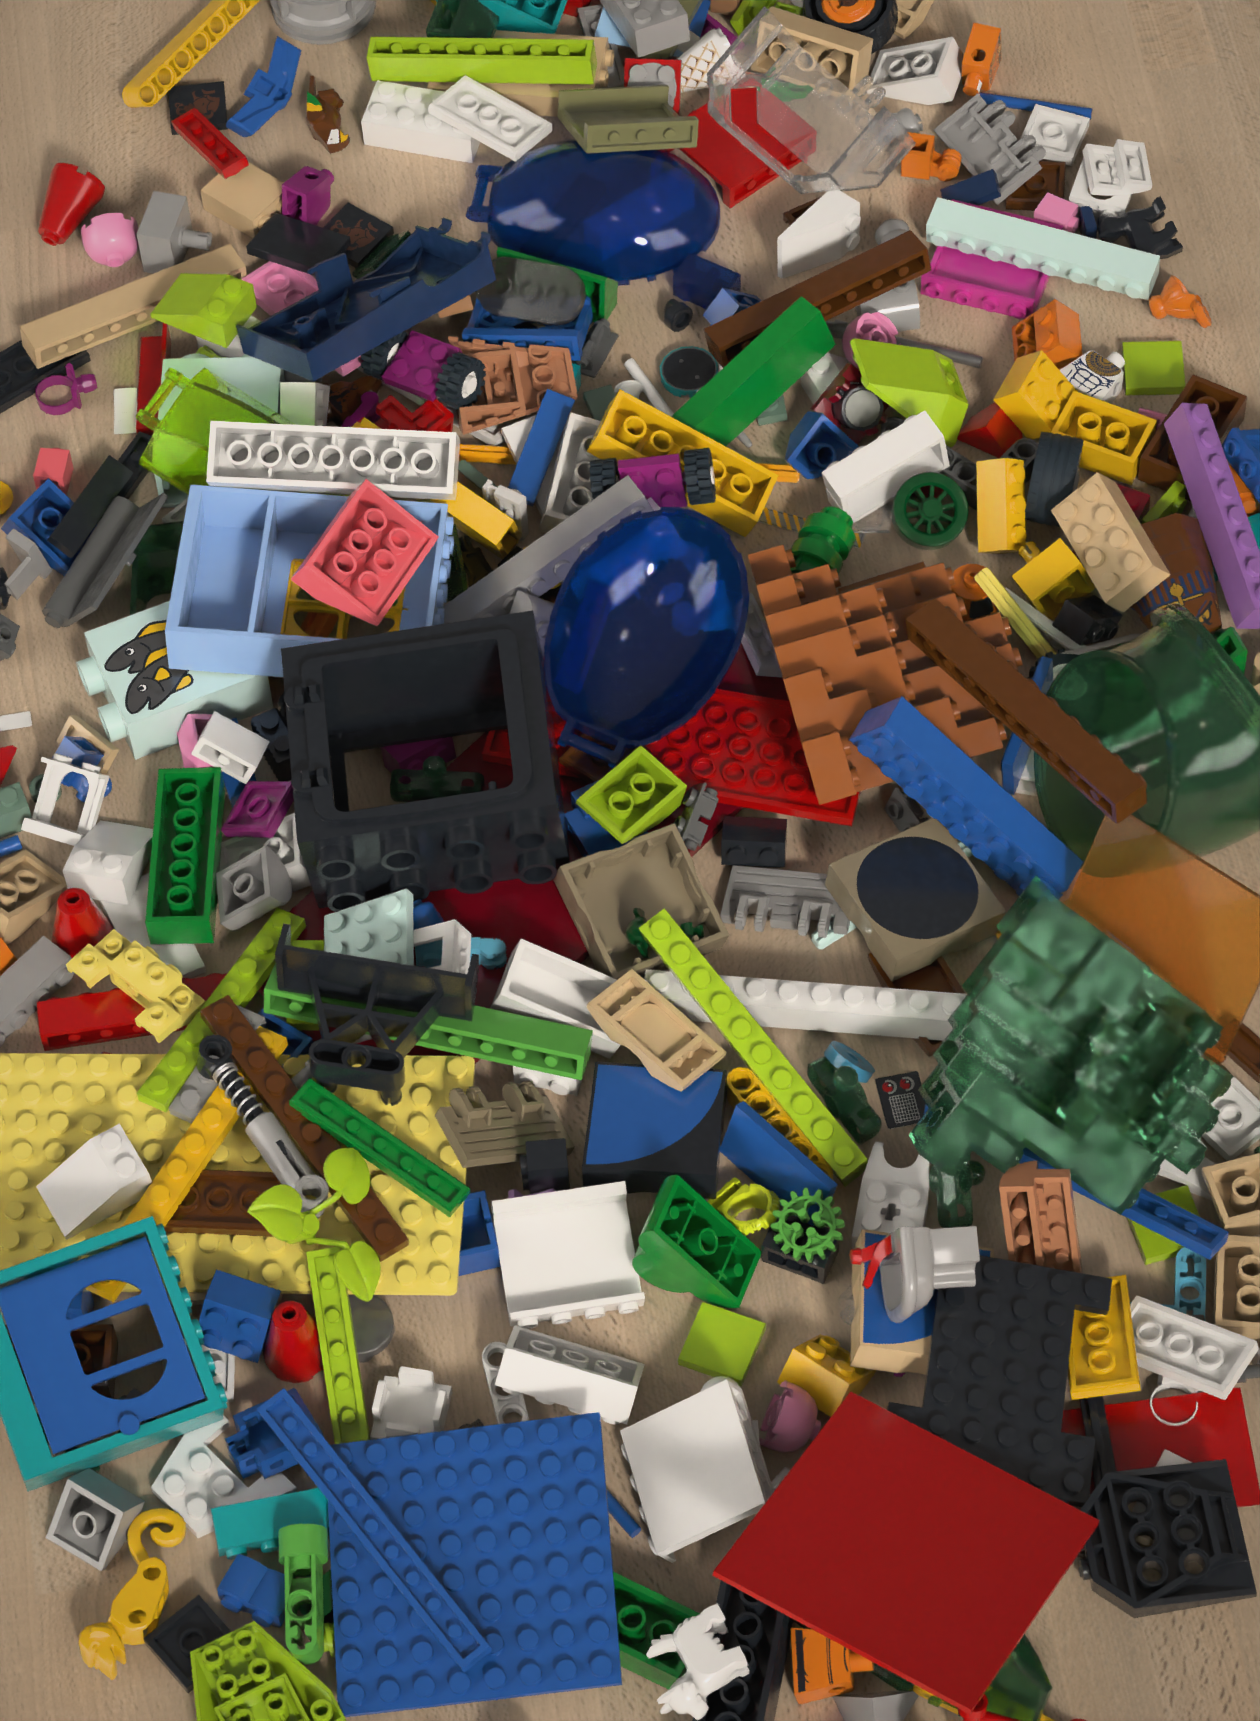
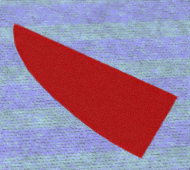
[1061,1387,1260,1507]

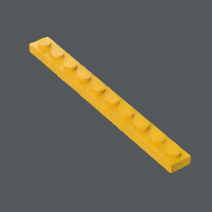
[85,1026,288,1302]

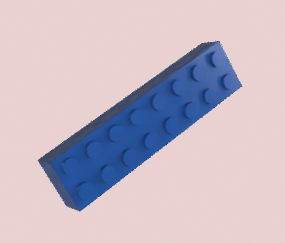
[849,696,1083,903]

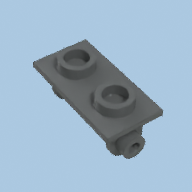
[572,318,619,378]
[674,783,719,851]
[884,787,929,832]

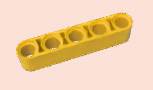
[726,1067,833,1180]

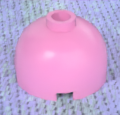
[81,213,139,267]
[842,312,901,370]
[759,1381,821,1453]

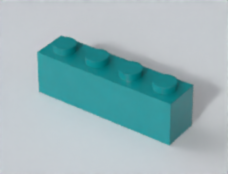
[211,1488,329,1560]

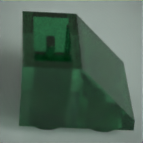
[426,0,500,38]

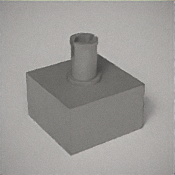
[137,191,212,274]

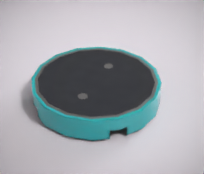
[660,346,718,398]

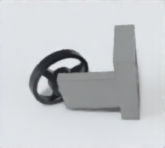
[0,528,53,610]

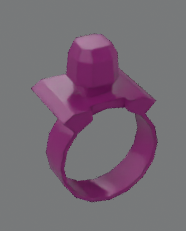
[36,363,98,415]

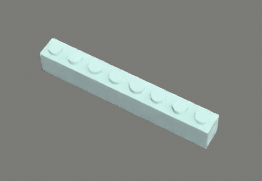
[926,197,1160,300]

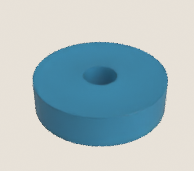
[824,1041,875,1083]

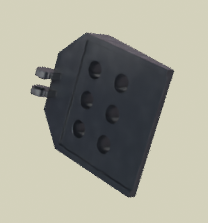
[1078,1459,1257,1618]

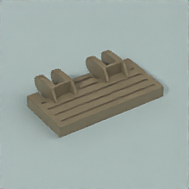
[435,1080,575,1168]

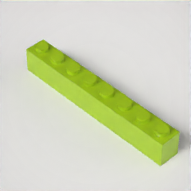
[366,37,597,84]

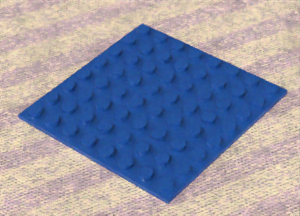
[328,1412,622,1717]

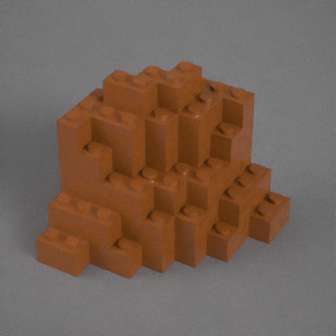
[748,544,1027,805]

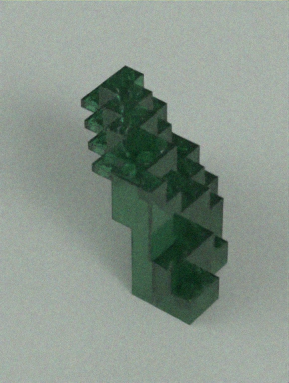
[909,875,1234,1215]

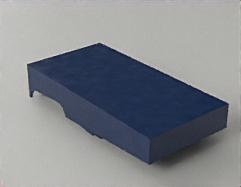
[236,217,496,381]

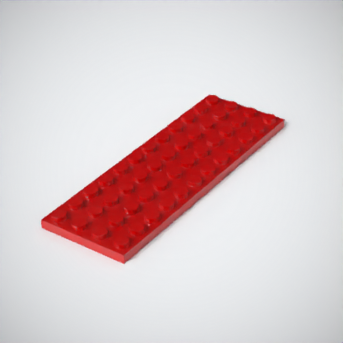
[482,659,861,827]

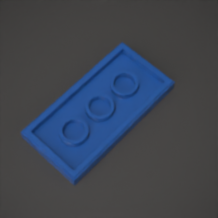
[1001,656,1054,795]
[720,1101,838,1226]

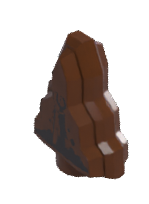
[323,376,383,427]

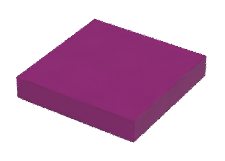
[221,781,294,838]

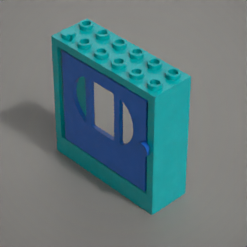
[0,1216,228,1492]

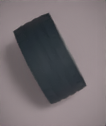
[1025,432,1084,527]

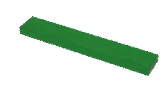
[289,1078,470,1217]

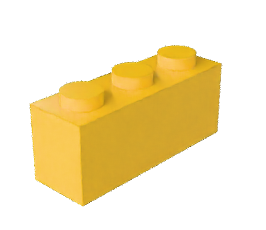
[976,458,1027,554]

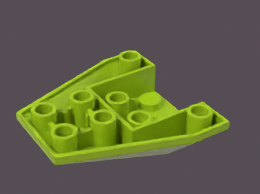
[850,338,969,447]
[190,1621,346,1721]

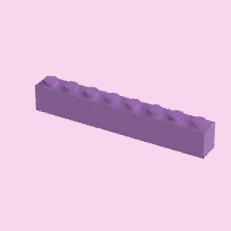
[1164,403,1260,629]

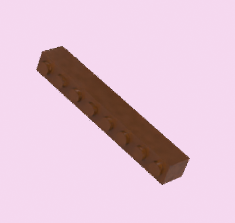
[703,230,931,368]

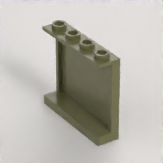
[557,85,699,153]

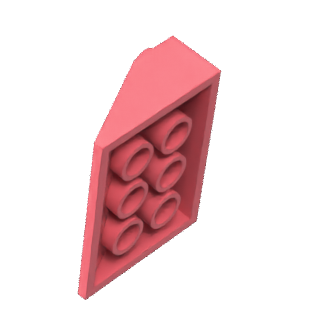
[291,479,439,626]

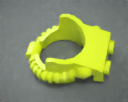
[707,1177,780,1235]

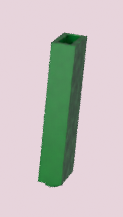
[672,296,836,446]

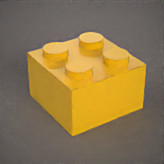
[993,350,1078,440]

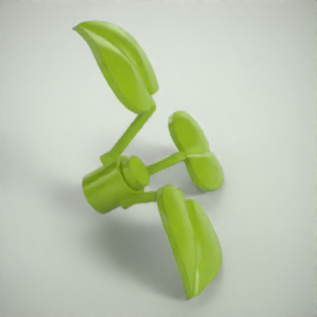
[247,1148,381,1302]

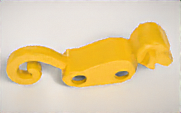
[78,1508,186,1680]

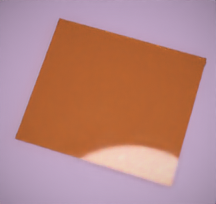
[1051,815,1260,1064]

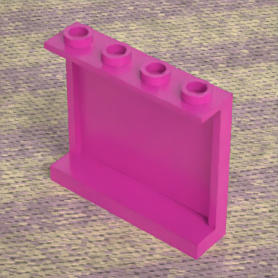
[921,199,1063,319]

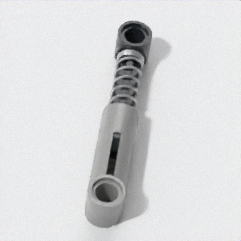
[197,1035,329,1218]

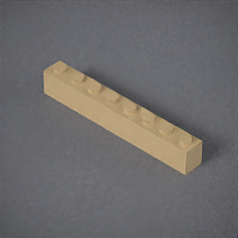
[20,244,247,369]

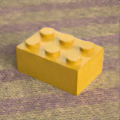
[1050,391,1157,485]

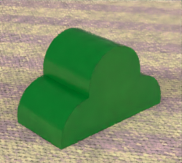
[632,1175,762,1308]

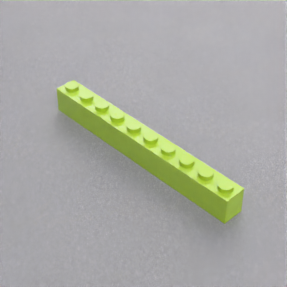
[639,908,868,1187]

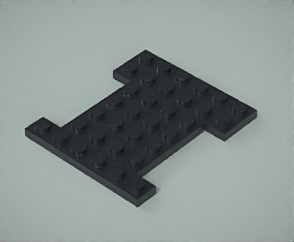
[887,1255,1112,1508]

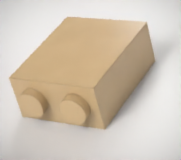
[200,162,284,238]

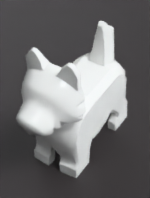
[646,1603,749,1720]

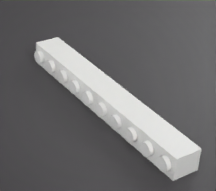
[644,969,971,1043]

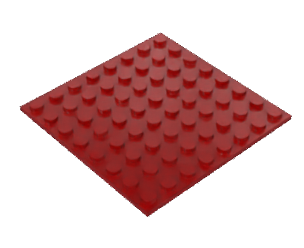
[713,1391,1100,1714]

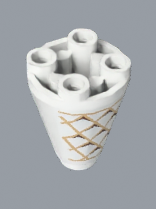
[677,28,743,93]

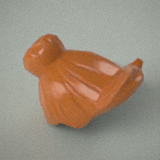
[1149,275,1212,328]

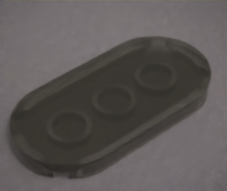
[475,257,586,326]

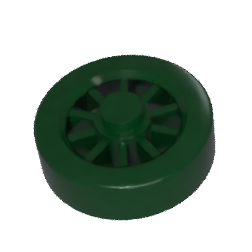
[891,472,968,550]

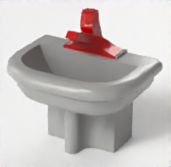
[850,1226,980,1323]

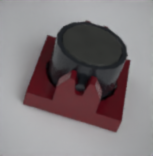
[810,362,889,445]

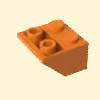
[1012,299,1083,370]

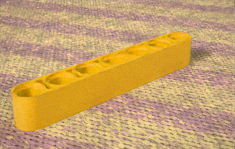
[122,0,260,108]

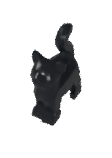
[1097,196,1183,259]

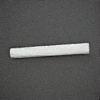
[624,358,674,417]

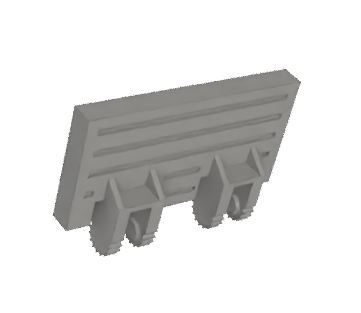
[934,93,1046,205]
[720,865,850,938]

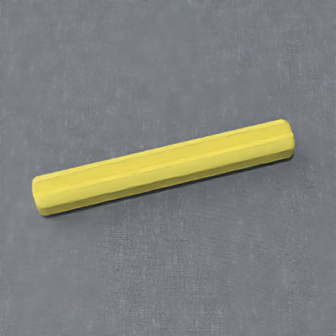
[974,567,1057,659]

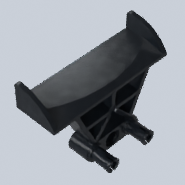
[275,924,479,1106]

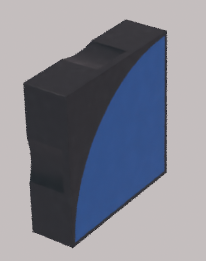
[582,1062,727,1199]

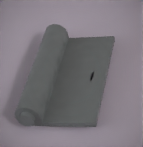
[42,493,168,628]

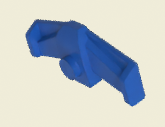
[226,36,302,137]

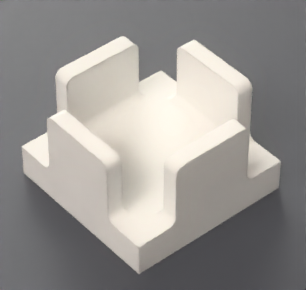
[370,1366,452,1440]

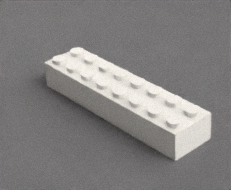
[206,421,460,500]

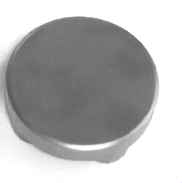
[349,1295,395,1363]

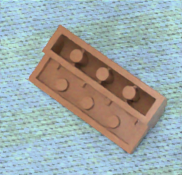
[999,1161,1083,1273]

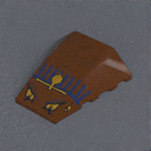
[1130,513,1222,644]

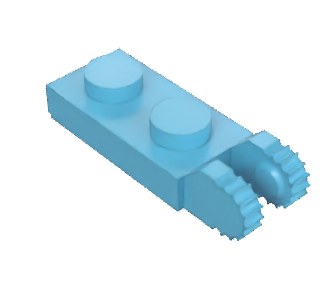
[415,937,507,969]

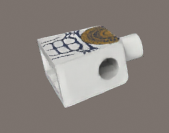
[1060,351,1125,404]

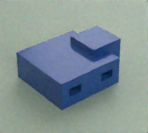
[565,780,648,857]
[225,1388,324,1479]

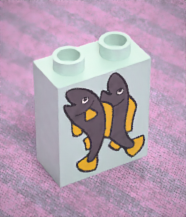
[76,601,273,760]

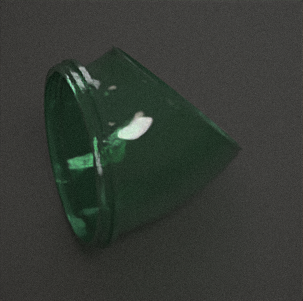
[1034,602,1260,877]

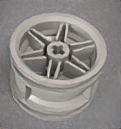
[270,0,376,45]

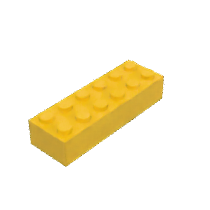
[586,389,779,537]

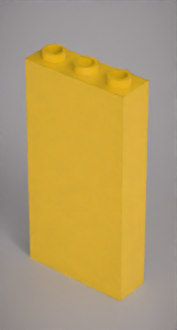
[352,417,522,560]

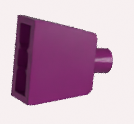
[282,166,334,225]

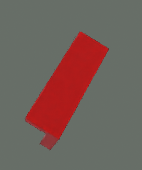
[136,323,172,435]

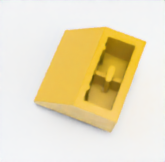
[777,1334,876,1417]

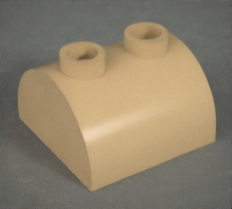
[1202,1153,1260,1236]

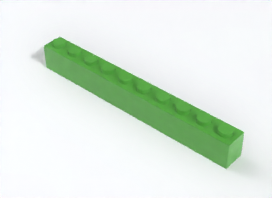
[263,963,593,1080]

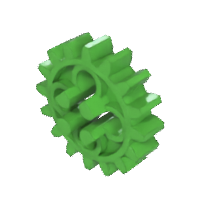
[771,1188,845,1263]

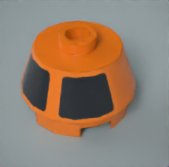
[951,564,998,621]

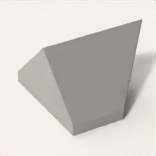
[833,1691,918,1721]

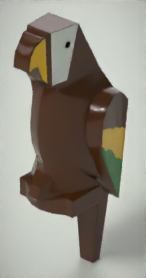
[306,76,350,154]

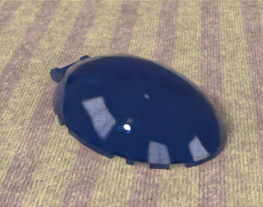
[466,139,721,286]
[544,507,749,768]

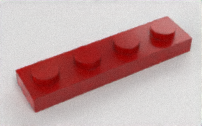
[171,108,249,179]

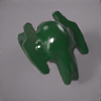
[625,908,704,958]

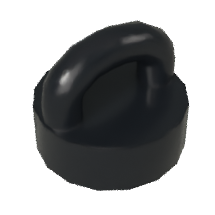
[664,299,693,332]

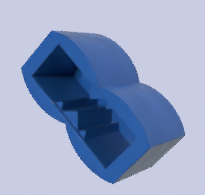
[217,1554,285,1628]

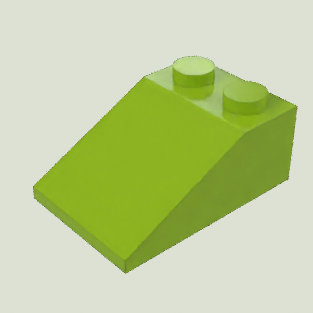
[150,273,257,348]
[576,745,687,844]

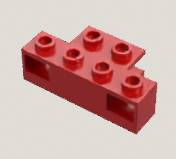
[351,395,454,432]

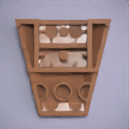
[448,336,578,435]

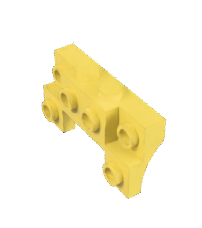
[66,929,206,1043]

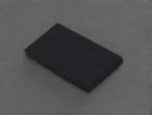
[0,340,91,414]

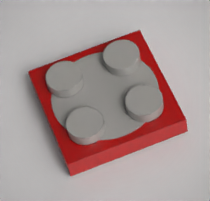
[624,58,682,116]

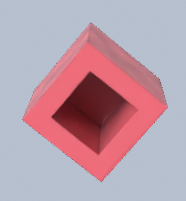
[33,448,74,495]

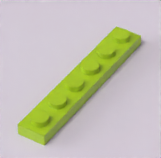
[306,1246,370,1444]

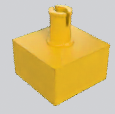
[1011,538,1096,621]

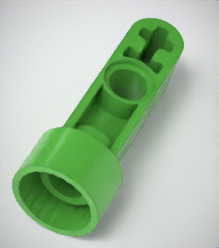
[278,1524,328,1665]

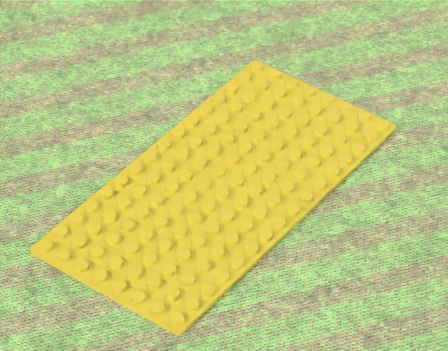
[0,1053,475,1296]

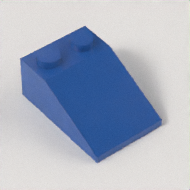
[1,478,97,576]

